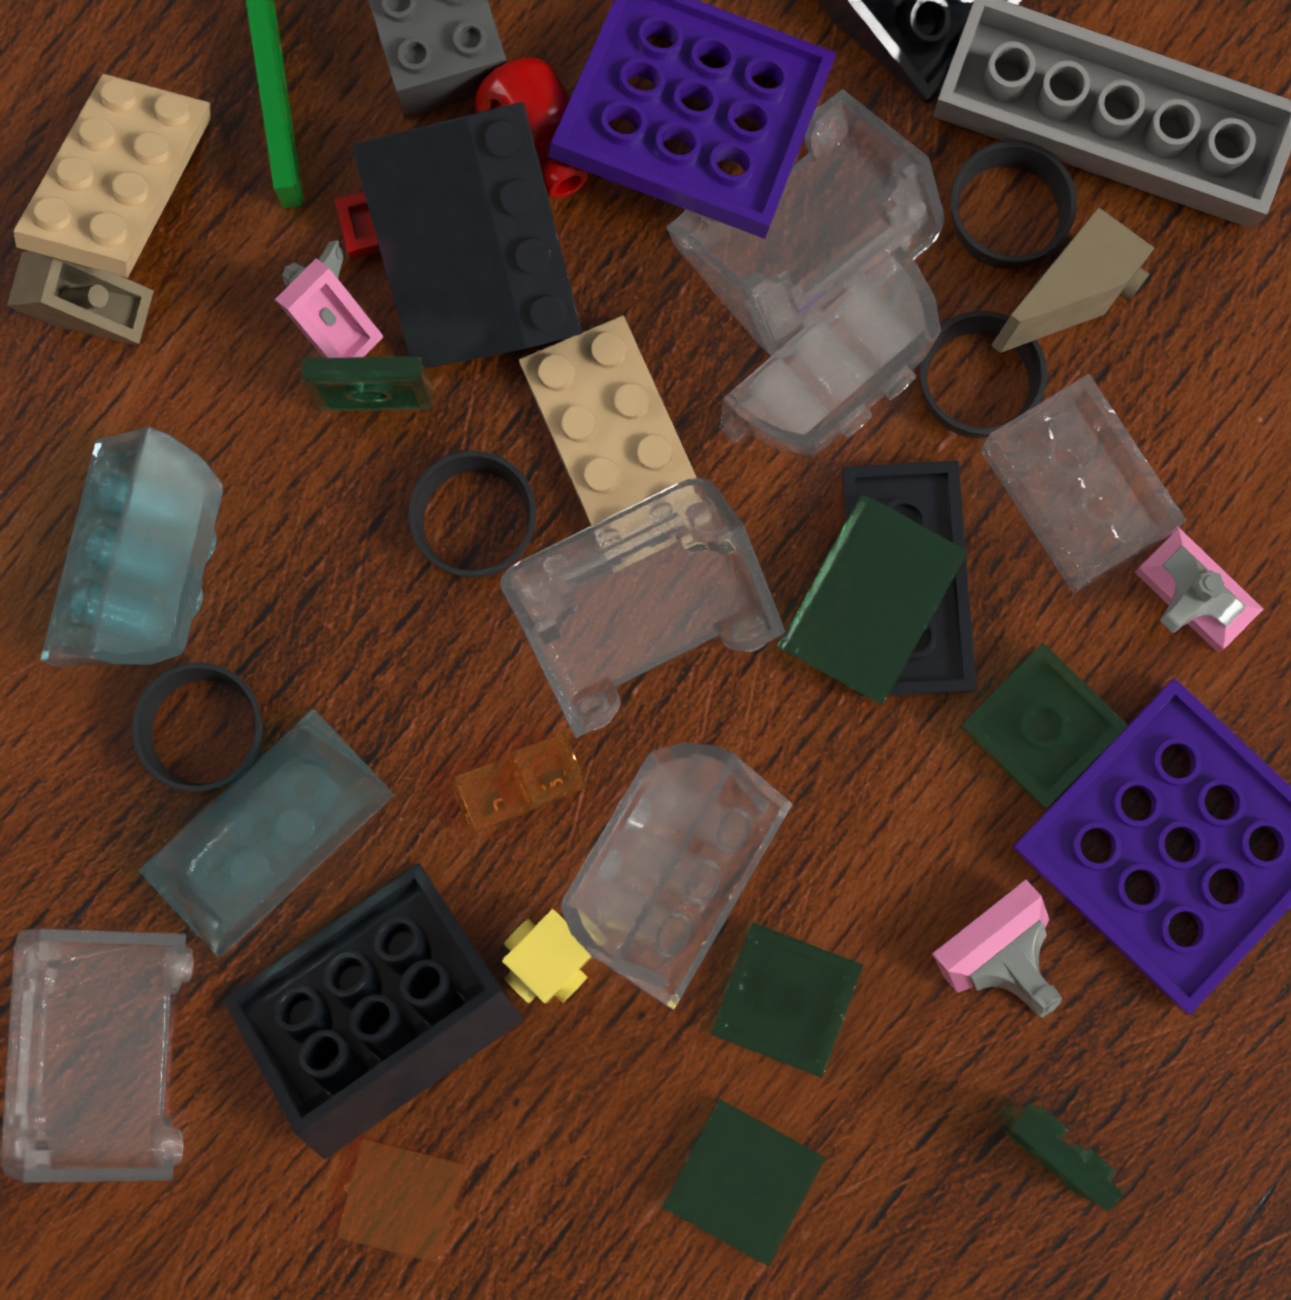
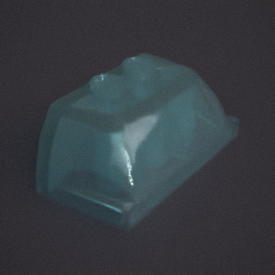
[40,427,223,667]
[138,708,395,957]

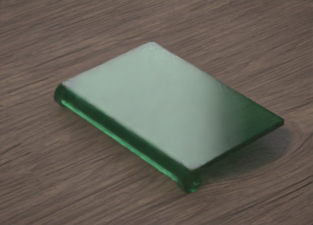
[776,494,968,705]

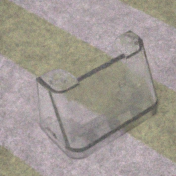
[666,89,944,360]
[500,478,786,738]
[1,929,193,1182]

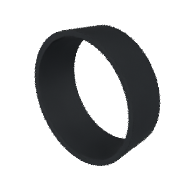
[951,141,1077,269]
[920,311,1047,438]
[408,451,536,578]
[132,662,263,792]

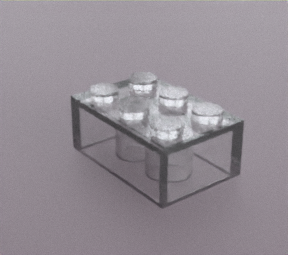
[980,374,1187,594]

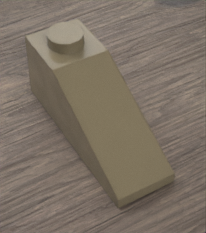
[991,208,1154,353]

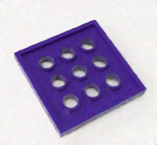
[548,0,836,239]
[1011,678,1291,1015]

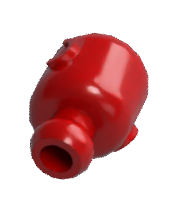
[475,57,588,199]

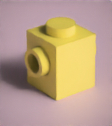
[502,909,597,1003]

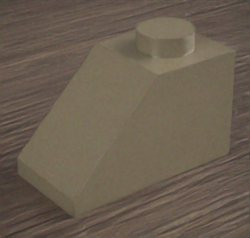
[7,251,154,344]

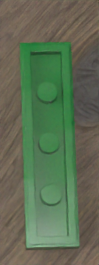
[246,0,304,209]

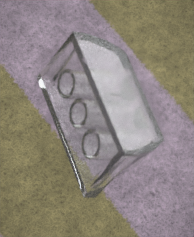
[720,245,941,458]
[561,743,792,1010]

